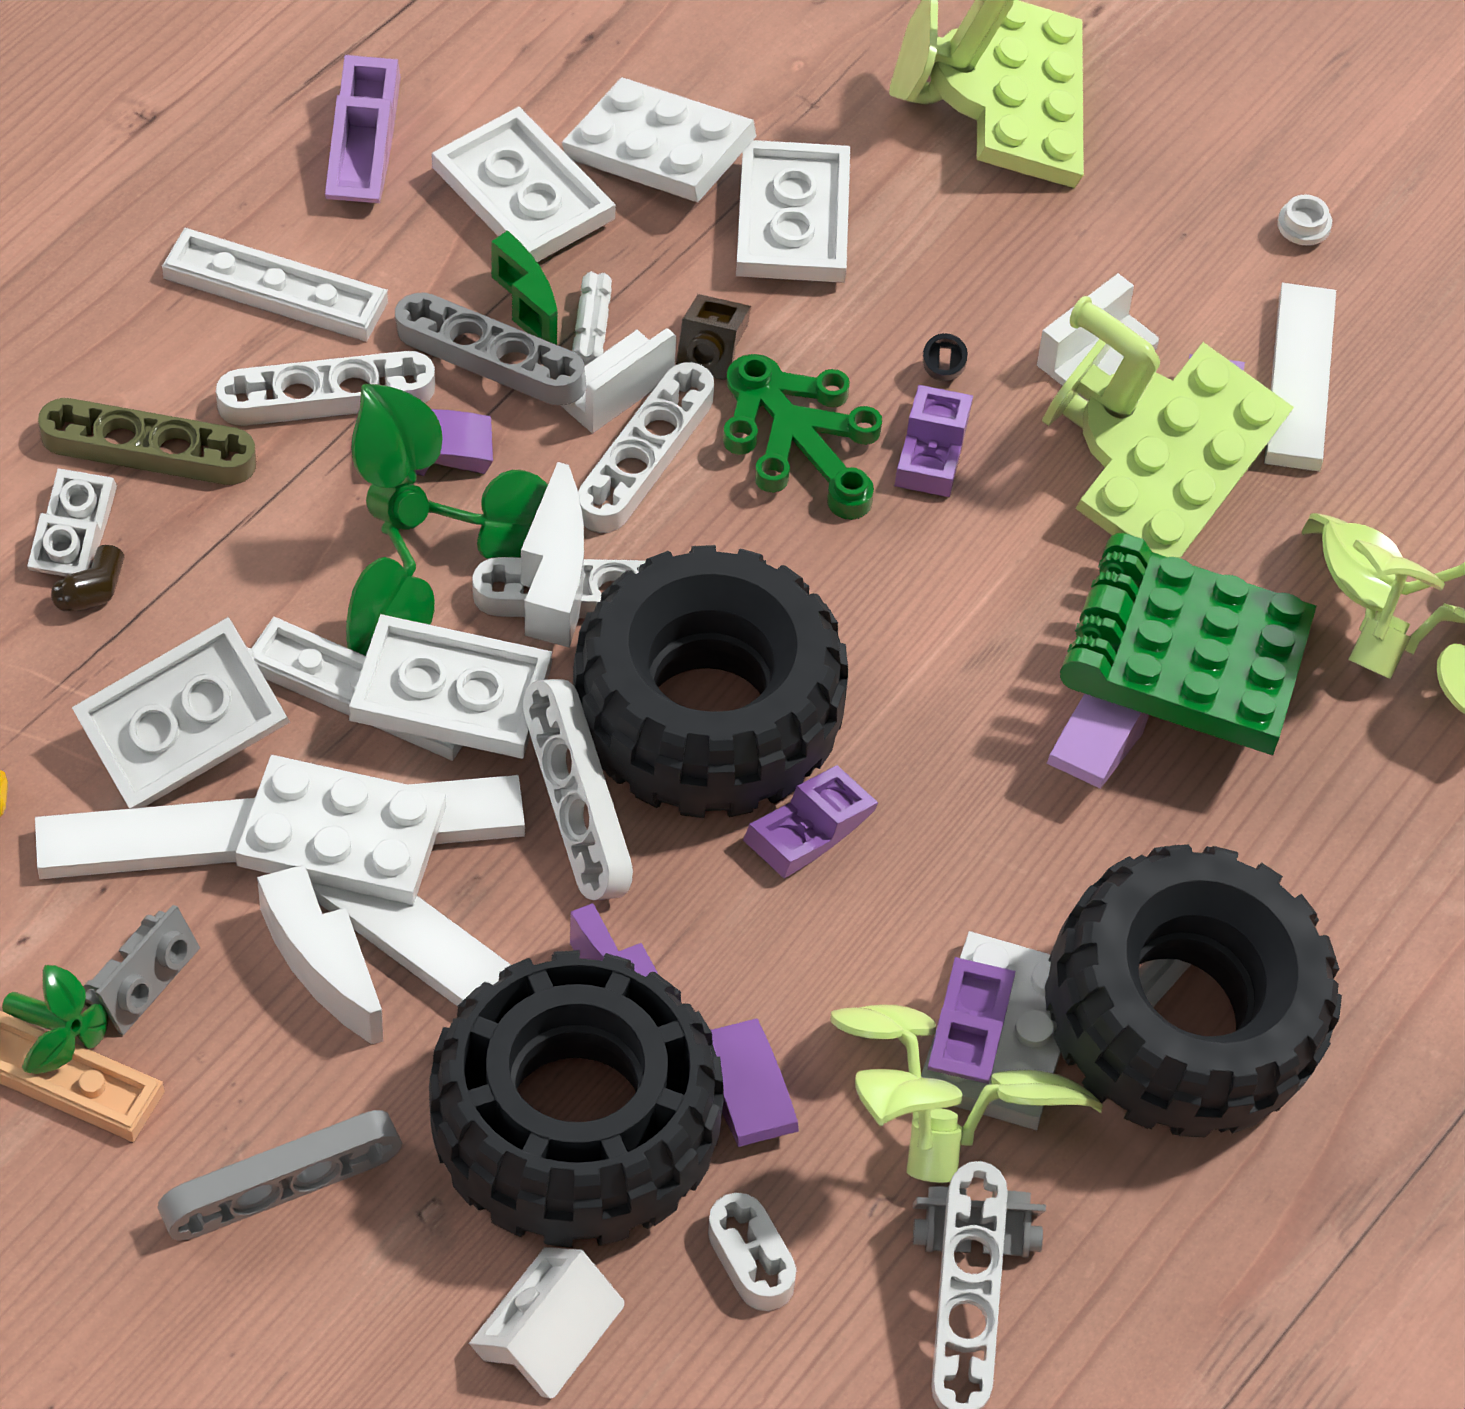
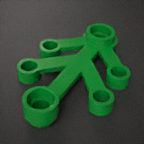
[723,354,882,520]

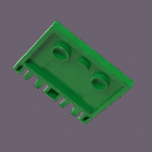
[1060,533,1317,756]

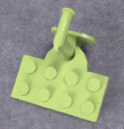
[889,0,1084,188]
[1042,296,1294,558]

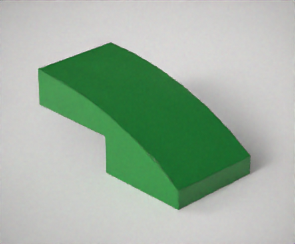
[491,230,558,345]

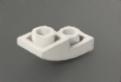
[27,468,117,577]

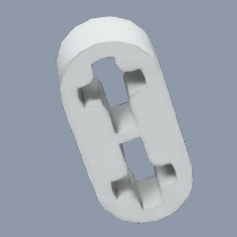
[708,1193,796,1311]

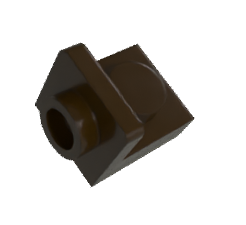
[676,294,751,380]

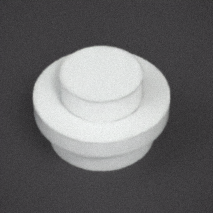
[1278,195,1332,245]

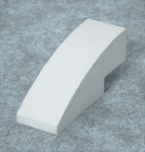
[521,462,584,647]
[257,864,383,1044]

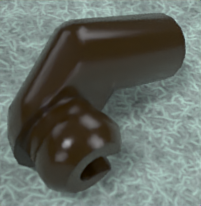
[51,545,125,611]

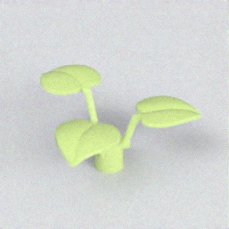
[1302,513,1465,679]
[1322,520,1465,714]
[830,1005,1103,1183]

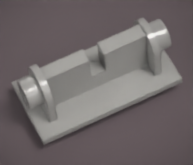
[83,905,200,1035]
[913,1187,1046,1258]

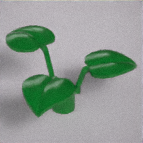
[346,384,548,656]

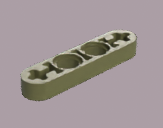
[38,398,256,485]

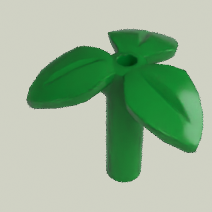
[2,965,108,1074]

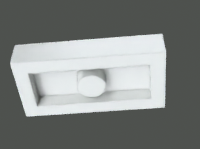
[1037,273,1159,401]
[560,328,676,434]
[469,1247,624,1398]

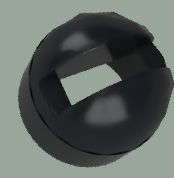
[923,333,968,382]

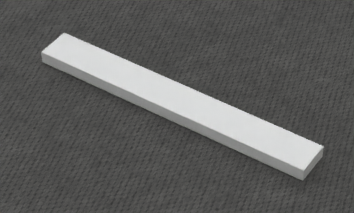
[35,775,525,879]

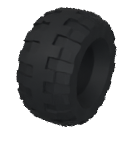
[573,545,848,818]
[1044,844,1342,1138]
[429,950,724,1248]

